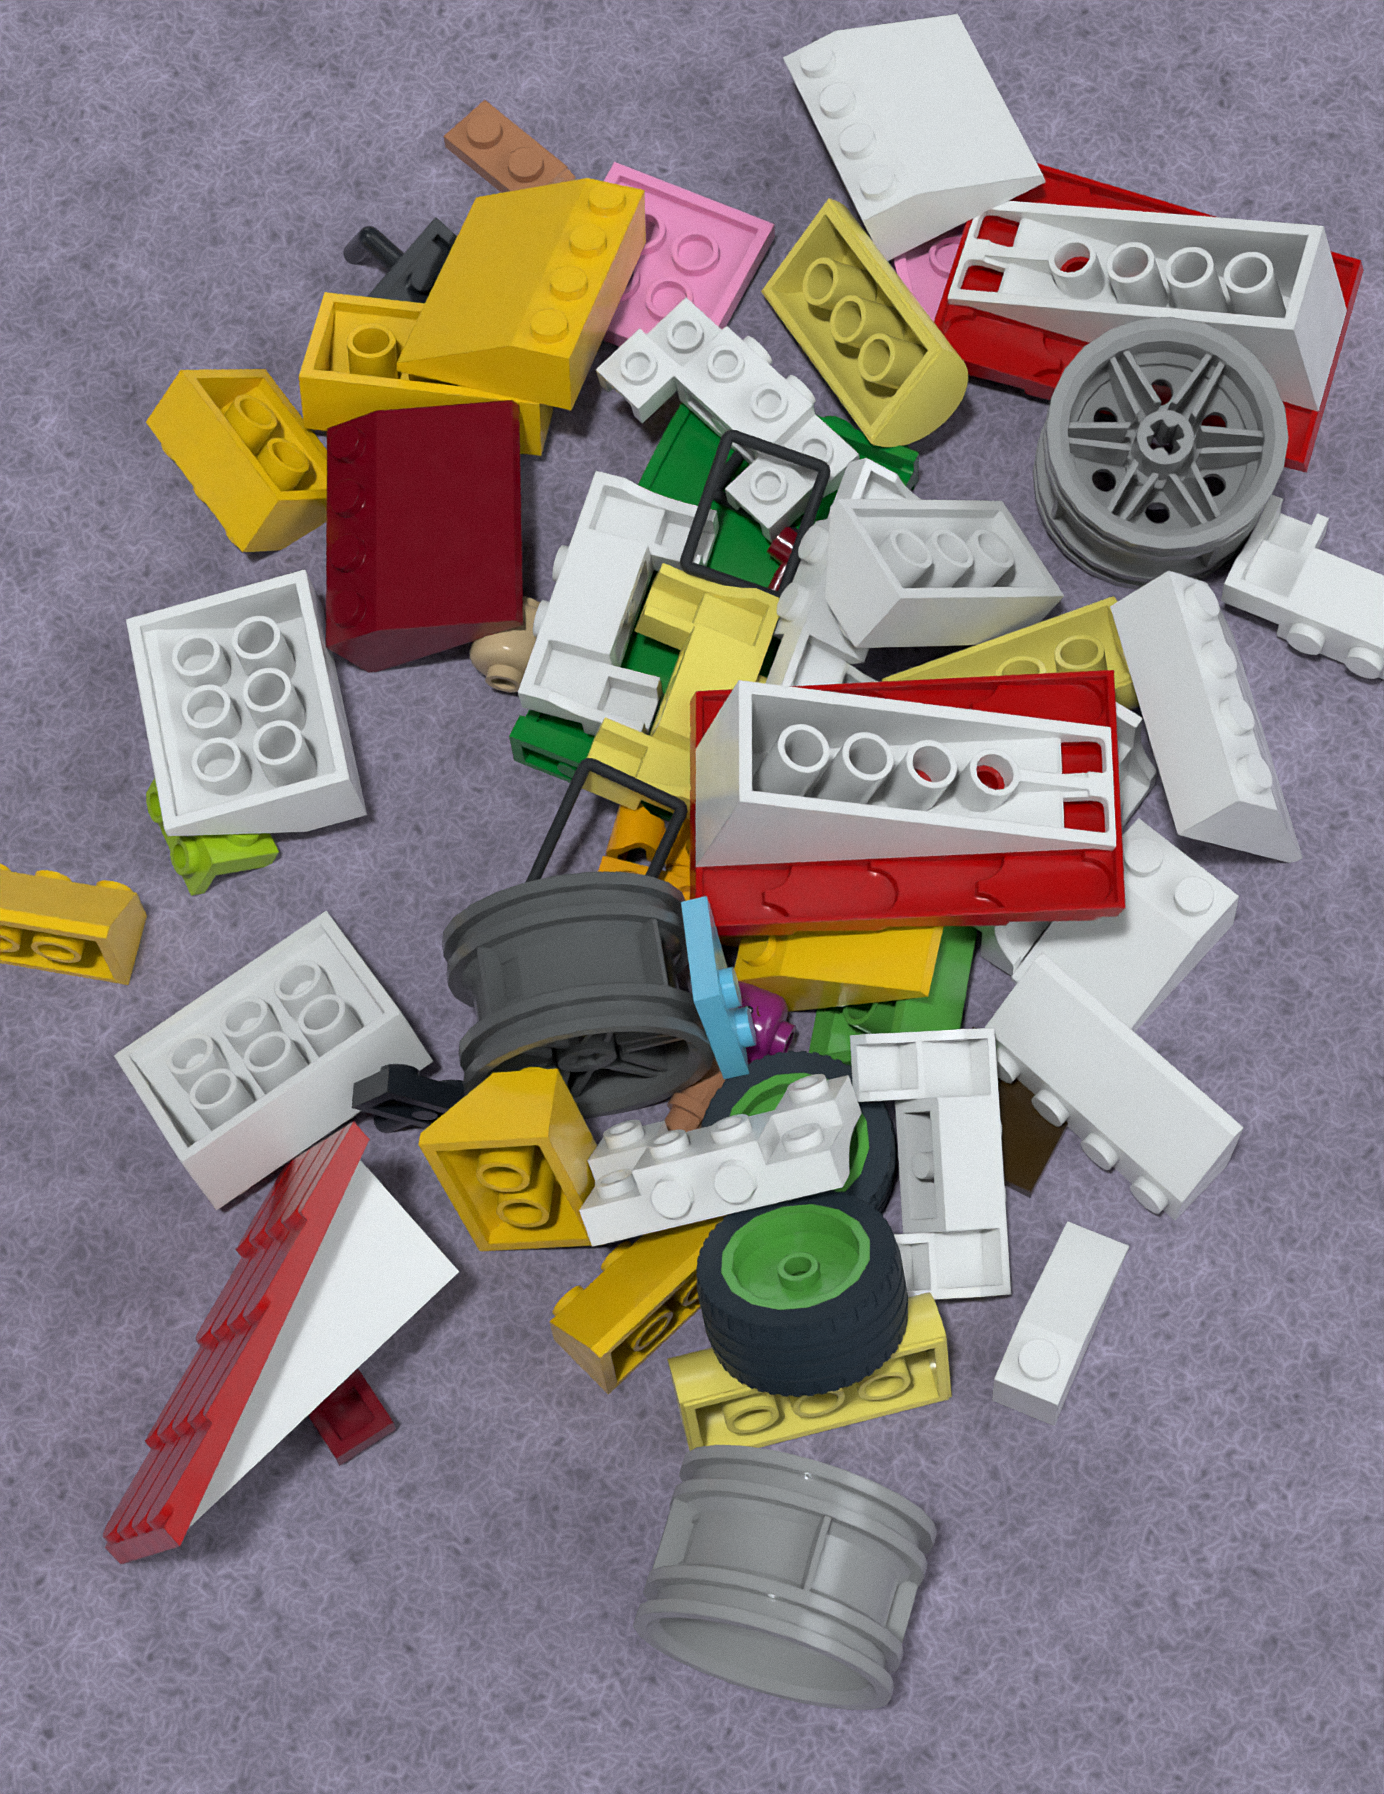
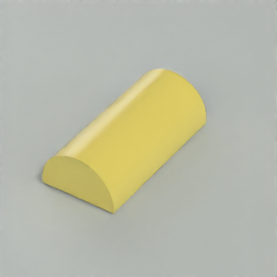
[761,198,968,447]
[882,596,1140,710]
[667,1292,952,1451]

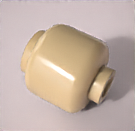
[470,596,540,692]

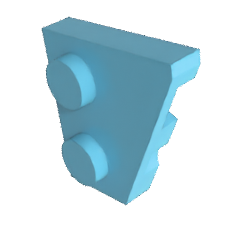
[681,896,756,1079]

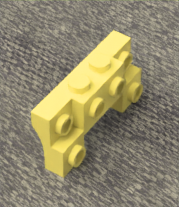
[582,563,780,820]

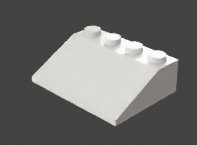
[783,14,1045,261]
[126,570,367,836]
[1110,570,1302,863]
[114,911,433,1210]

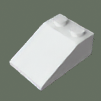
[1011,818,1239,1032]

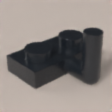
[343,217,457,303]
[352,1064,465,1133]

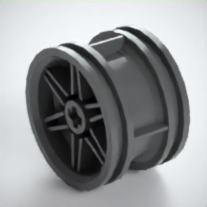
[442,872,714,1119]

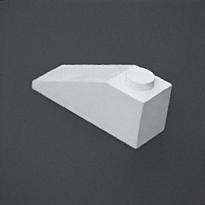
[992,1221,1129,1426]

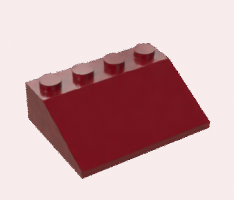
[326,400,523,673]

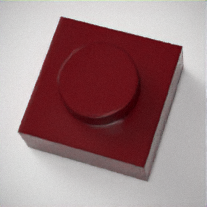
[308,1369,396,1466]

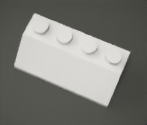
[824,499,1064,648]
[985,952,1243,1220]

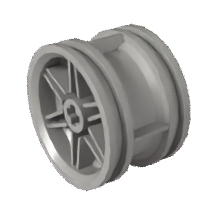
[1032,317,1288,589]
[633,1445,937,1710]

